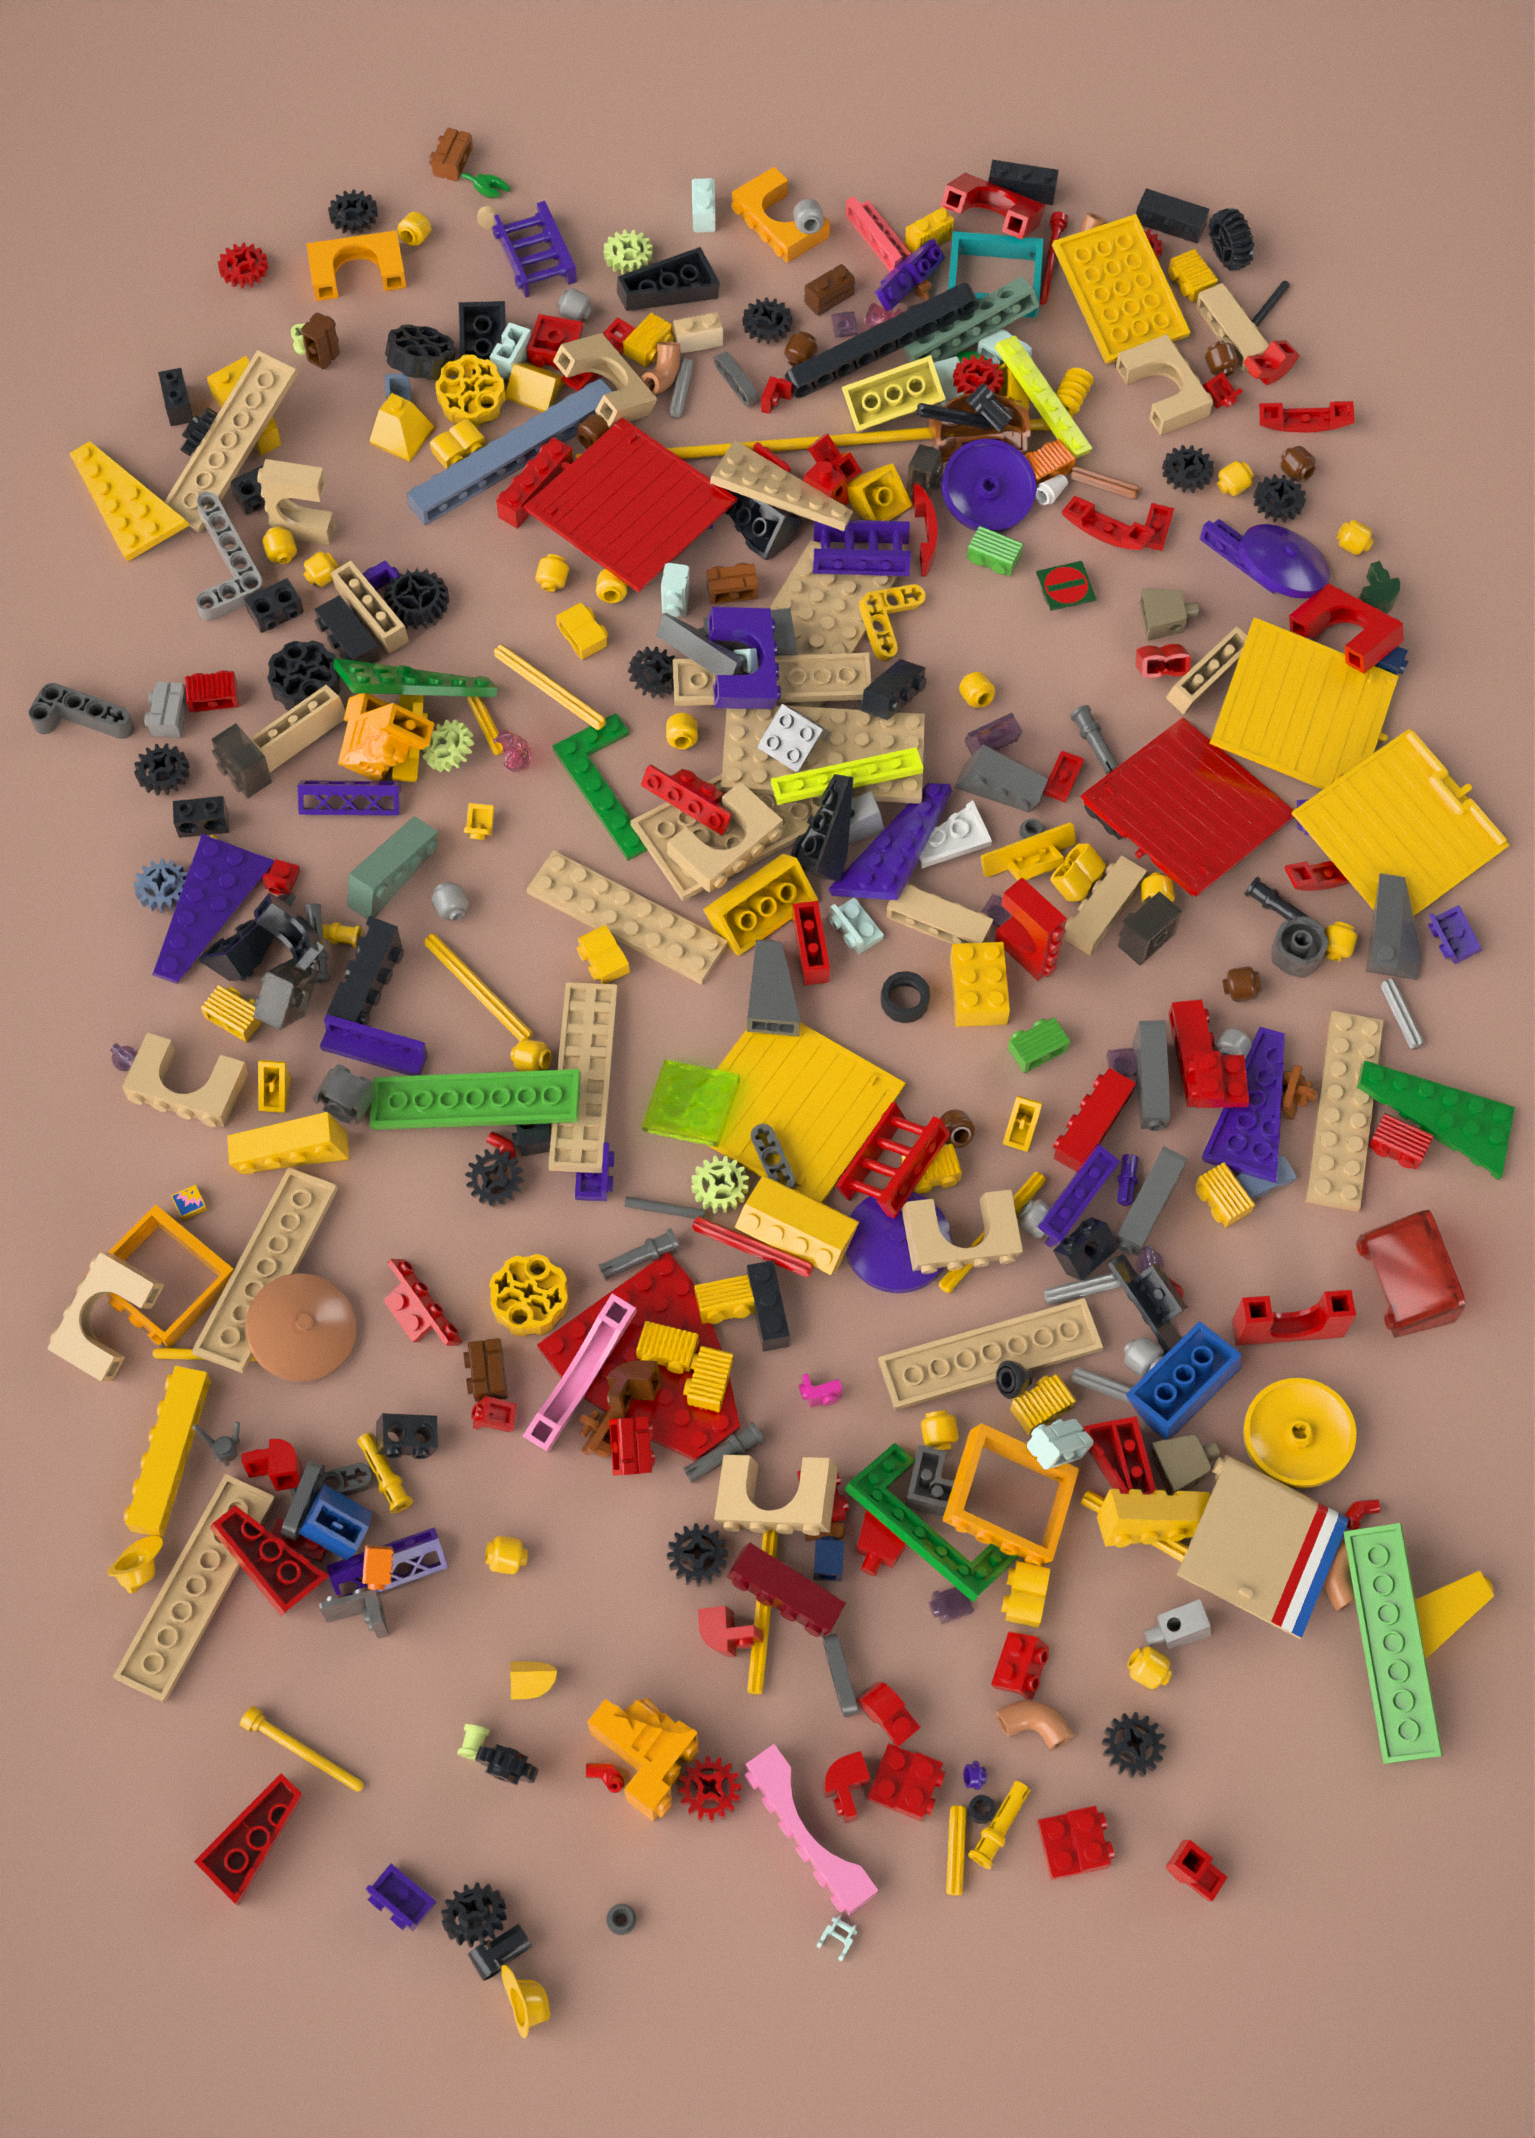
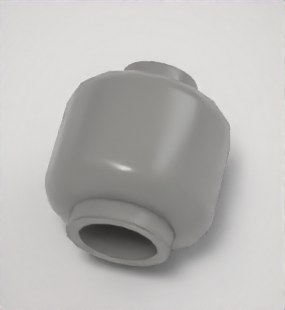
[793,199,824,234]
[557,288,593,321]
[431,882,469,921]
[1213,1028,1252,1059]
[1018,1199,1051,1239]
[1124,1337,1164,1377]

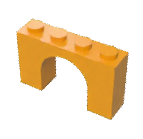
[731,166,830,263]
[306,230,407,301]

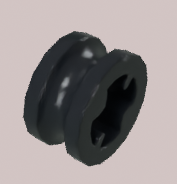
[968,1795,995,1824]

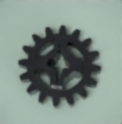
[328,189,378,235]
[742,297,792,344]
[180,407,218,456]
[1162,445,1214,493]
[1253,474,1306,523]
[628,646,675,699]
[134,743,190,796]
[465,1148,524,1207]
[667,1523,728,1587]
[1101,1712,1166,1778]
[475,1744,539,1785]
[441,1882,507,1948]

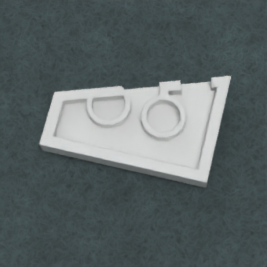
[918,800,992,869]

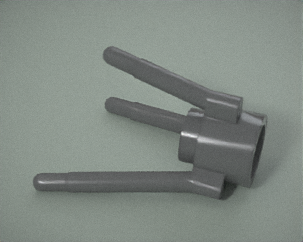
[193,1421,240,1466]

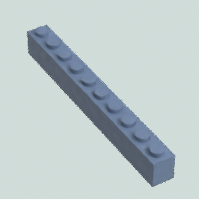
[407,378,612,526]

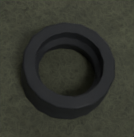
[880,971,930,1023]

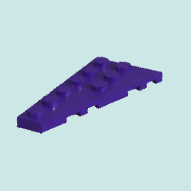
[828,783,953,900]
[152,834,274,984]
[1202,1027,1285,1184]

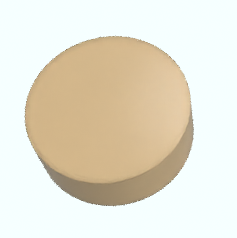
[477,206,500,229]

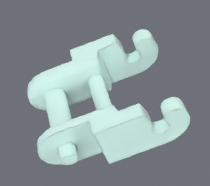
[817,1914,858,1962]

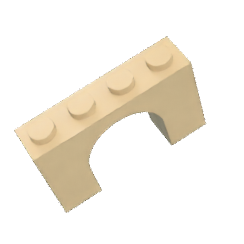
[553,333,658,428]
[1116,335,1213,436]
[257,459,335,545]
[667,782,783,893]
[122,1033,248,1127]
[902,1189,1023,1274]
[47,1252,165,1381]
[714,1455,838,1536]

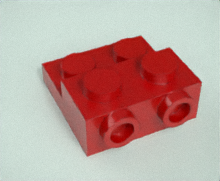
[527,314,584,372]
[1187,1051,1249,1108]
[867,1743,946,1822]
[1037,1806,1115,1880]

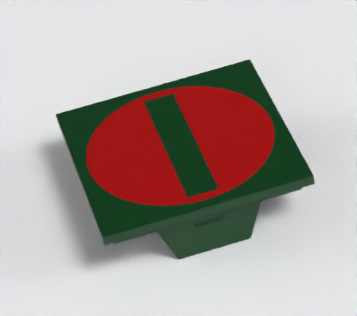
[1036,561,1097,611]

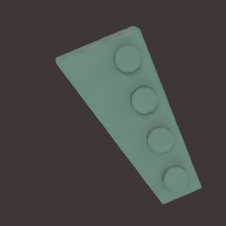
[347,816,438,920]

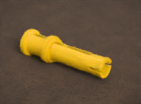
[314,922,363,948]
[357,1432,413,1514]
[968,1781,1031,1869]

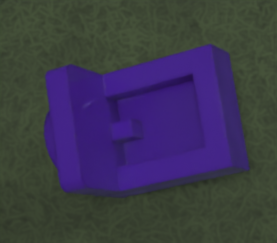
[362,560,399,590]

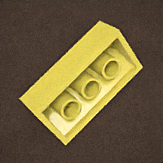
[842,355,946,432]

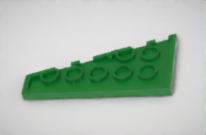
[334,658,498,697]
[1357,1061,1515,1180]

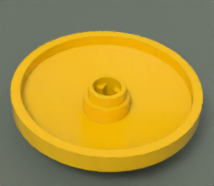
[1243,1378,1357,1488]

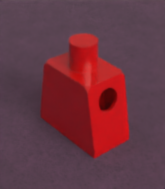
[803,461,849,506]
[856,1509,908,1576]

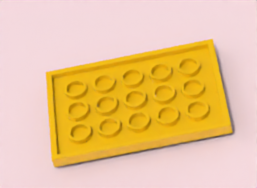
[1052,214,1191,365]

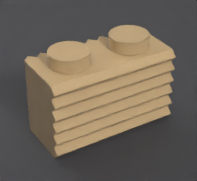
[673,312,723,354]

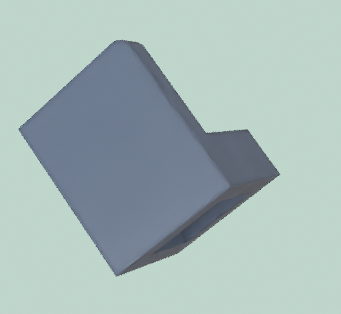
[385,374,411,402]

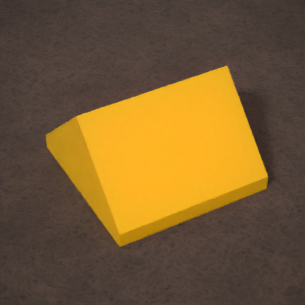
[506,362,564,412]

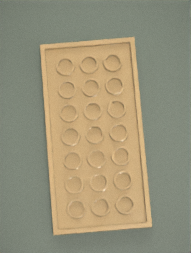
[770,540,897,708]
[721,705,925,804]
[631,774,821,902]

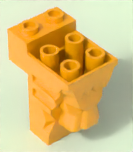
[338,693,434,781]
[587,1698,699,1822]

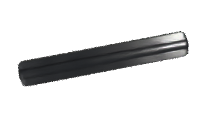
[915,403,991,430]

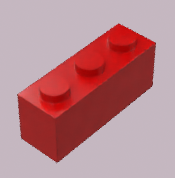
[792,901,830,986]

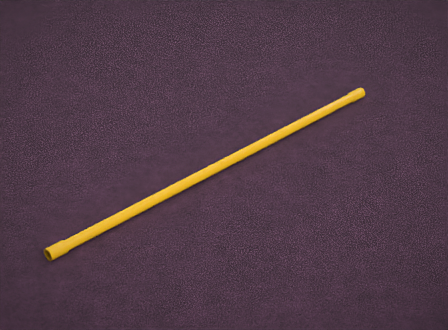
[576,418,1051,459]

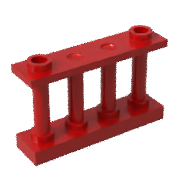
[836,1102,951,1219]

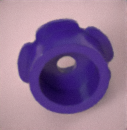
[963,1761,987,1790]

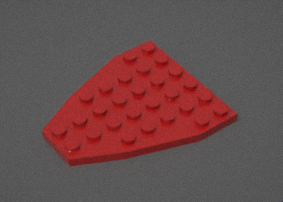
[537,1252,740,1461]

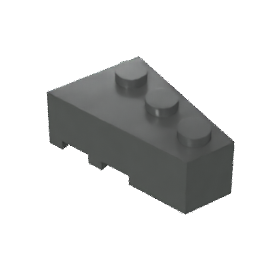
[955,744,1048,812]

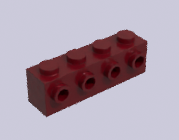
[726,1542,846,1637]

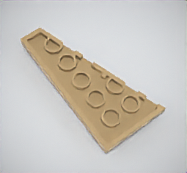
[710,440,853,531]

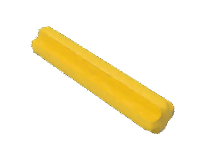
[467,696,506,755]
[946,1805,966,1896]

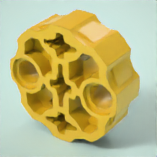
[435,355,506,428]
[489,1254,569,1337]

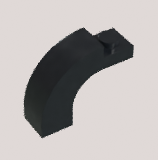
[254,893,325,972]

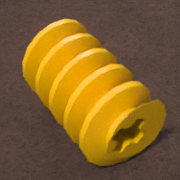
[1055,368,1094,418]

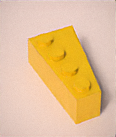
[207,355,281,456]
[227,1112,349,1174]
[1097,1489,1210,1548]

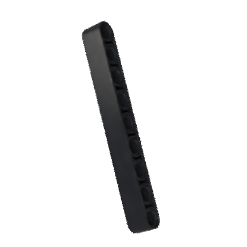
[785,283,980,398]

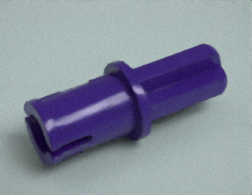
[1117,1154,1139,1207]

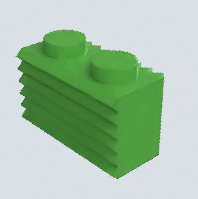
[967,526,1024,576]
[1008,1017,1070,1073]

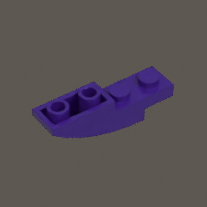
[875,239,945,312]

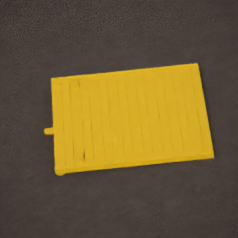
[1209,617,1399,790]
[1291,728,1510,917]
[676,1022,906,1204]

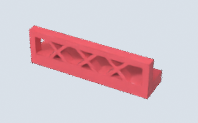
[846,196,911,272]

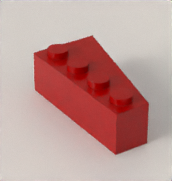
[210,1505,329,1617]
[194,1773,304,1906]

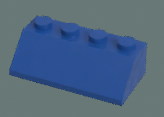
[1126,1321,1242,1440]

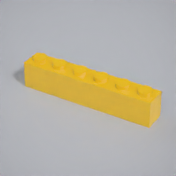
[124,1366,211,1538]

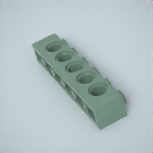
[903,277,1039,363]

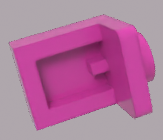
[798,1373,843,1408]

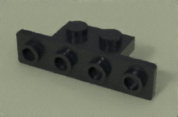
[1107,1254,1188,1353]

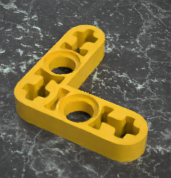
[859,584,926,661]

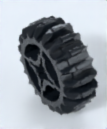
[1209,207,1255,271]
[383,568,450,630]

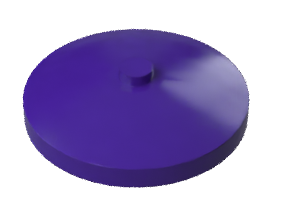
[941,439,1036,533]
[1239,524,1330,599]
[845,1192,951,1293]

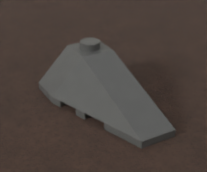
[1366,873,1421,980]

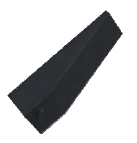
[459,301,506,375]
[724,488,803,560]
[790,774,853,882]
[198,893,296,981]

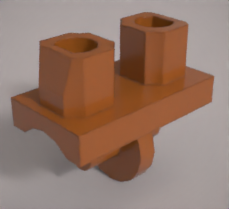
[1282,1065,1317,1120]
[578,1408,621,1459]

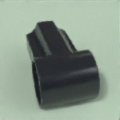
[966,383,1013,432]
[468,1923,532,1981]

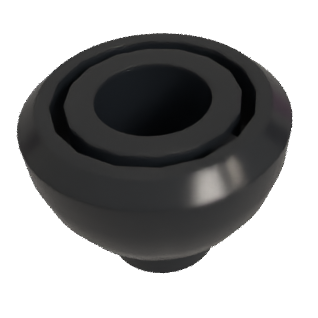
[996,1360,1033,1399]

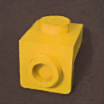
[464,803,495,840]

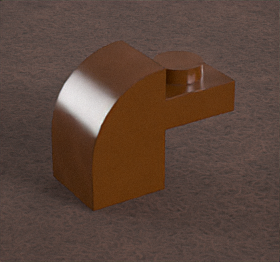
[607,1360,662,1418]

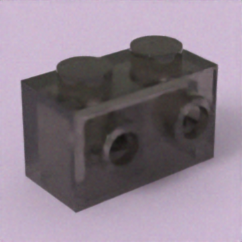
[906,444,944,498]

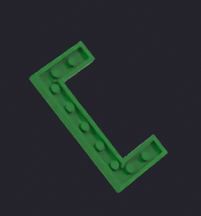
[552,713,648,861]
[844,1443,1019,1603]

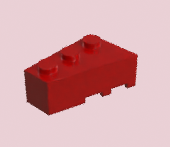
[1082,1416,1156,1495]

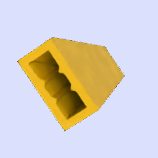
[1416,1570,1494,1659]

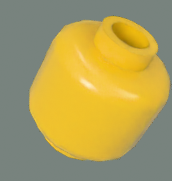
[398,211,431,247]
[1217,461,1254,496]
[1336,520,1374,555]
[262,527,297,564]
[303,551,340,587]
[535,554,569,592]
[596,569,628,604]
[959,671,995,708]
[666,713,698,750]
[1140,872,1175,912]
[1324,922,1358,961]
[511,1039,552,1071]
[920,1410,959,1451]
[485,1535,528,1574]
[1127,1646,1172,1689]

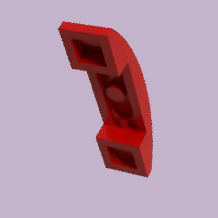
[561,317,636,392]
[1259,401,1355,433]
[912,484,938,577]
[1062,496,1155,550]
[1284,861,1350,891]

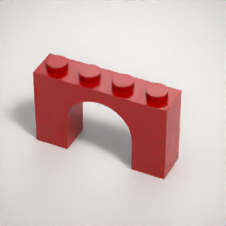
[940,173,1046,239]
[1289,583,1404,674]
[995,877,1067,981]
[1232,1289,1356,1346]

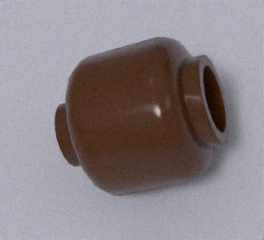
[784,331,818,367]
[1205,340,1239,377]
[577,414,610,449]
[1280,446,1316,482]
[1222,966,1262,1002]
[940,1109,975,1148]

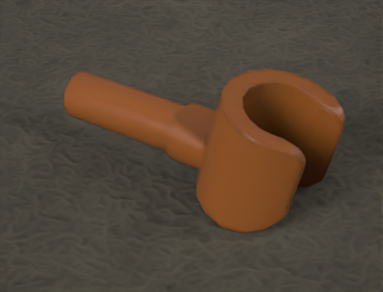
[916,280,933,300]
[805,1522,845,1541]

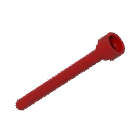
[1039,211,1069,305]

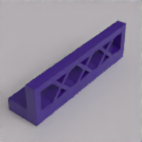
[1200,519,1276,594]
[297,780,401,815]
[320,1014,428,1076]
[1037,1144,1120,1247]
[327,1527,448,1597]

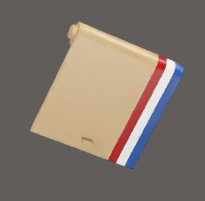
[1177,1455,1349,1639]

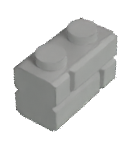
[145,681,187,738]

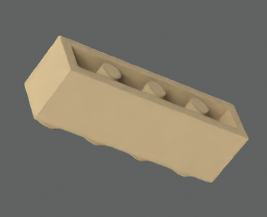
[1196,283,1270,373]
[331,560,409,654]
[1166,626,1247,714]
[246,685,346,773]
[1064,855,1147,956]
[886,884,993,944]

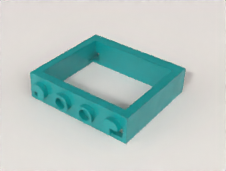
[948,231,1043,318]

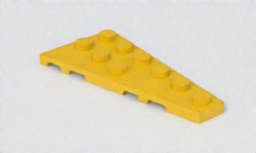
[70,441,189,562]

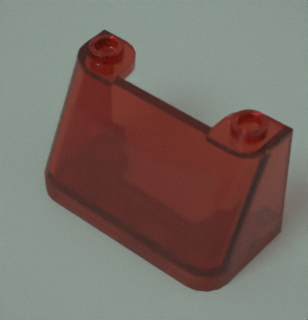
[1356,1209,1465,1338]

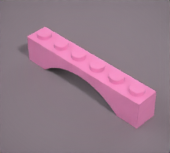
[523,1294,637,1453]
[744,1744,879,1916]

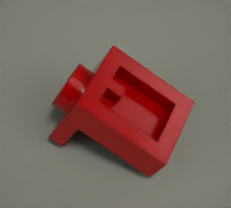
[761,376,792,414]
[262,859,301,895]
[471,1396,517,1433]

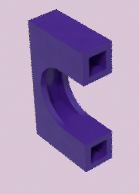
[708,607,781,709]

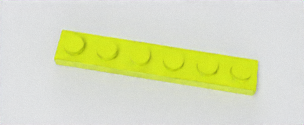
[995,335,1092,458]
[771,747,924,805]

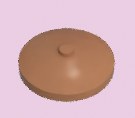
[245,1273,356,1382]

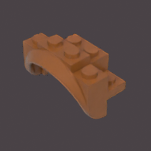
[929,393,1031,463]

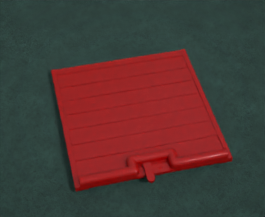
[524,417,737,593]
[1080,717,1295,897]

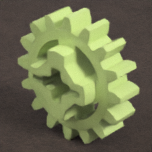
[604,229,653,275]
[421,719,474,772]
[691,1156,749,1213]

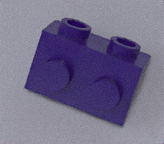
[1428,905,1483,964]
[575,1142,615,1201]
[366,1863,436,1931]

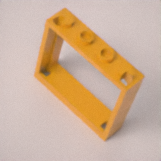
[86,1204,234,1348]
[942,1423,1079,1566]

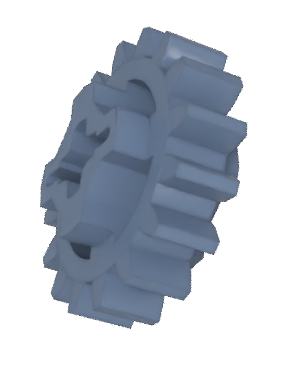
[133,858,187,913]

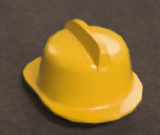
[107,1536,163,1593]
[501,1965,551,2038]

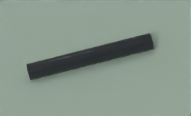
[1251,280,1290,328]

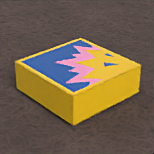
[171,1184,207,1221]

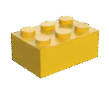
[950,942,1010,1027]

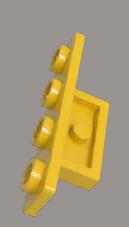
[392,694,428,782]
[981,822,1076,881]

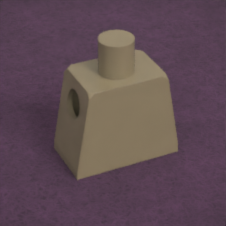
[1139,588,1199,641]
[1149,1435,1221,1496]

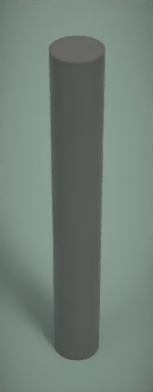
[624,1196,705,1219]

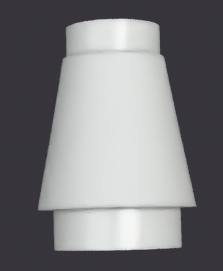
[1035,474,1068,505]

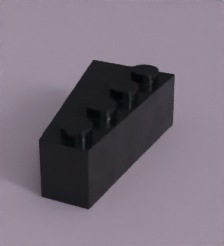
[616,247,720,311]
[327,916,404,1026]

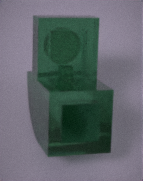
[1359,561,1400,614]

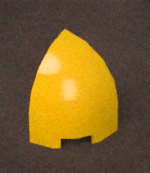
[510,1661,557,1700]

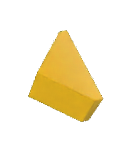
[258,1060,291,1113]
[1003,1095,1043,1152]

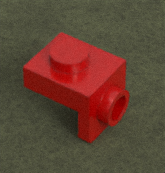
[1202,371,1243,409]

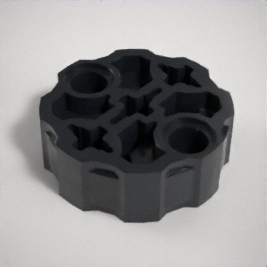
[385,324,456,380]
[267,640,341,711]

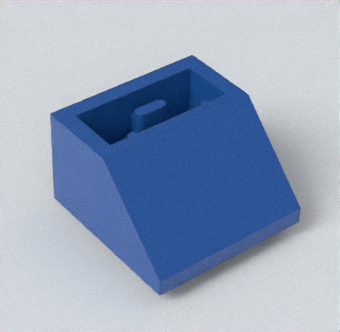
[298,1484,372,1561]

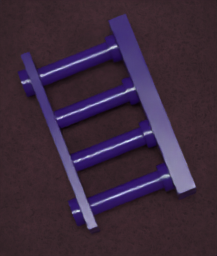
[492,201,577,298]
[813,520,911,576]

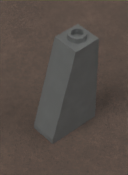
[699,608,797,656]
[747,940,800,1036]
[1132,1020,1171,1131]
[1116,1146,1188,1256]

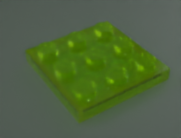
[641,1059,740,1147]

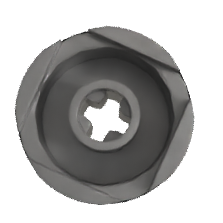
[1271,917,1328,978]
[313,1064,375,1124]

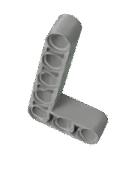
[196,491,263,621]

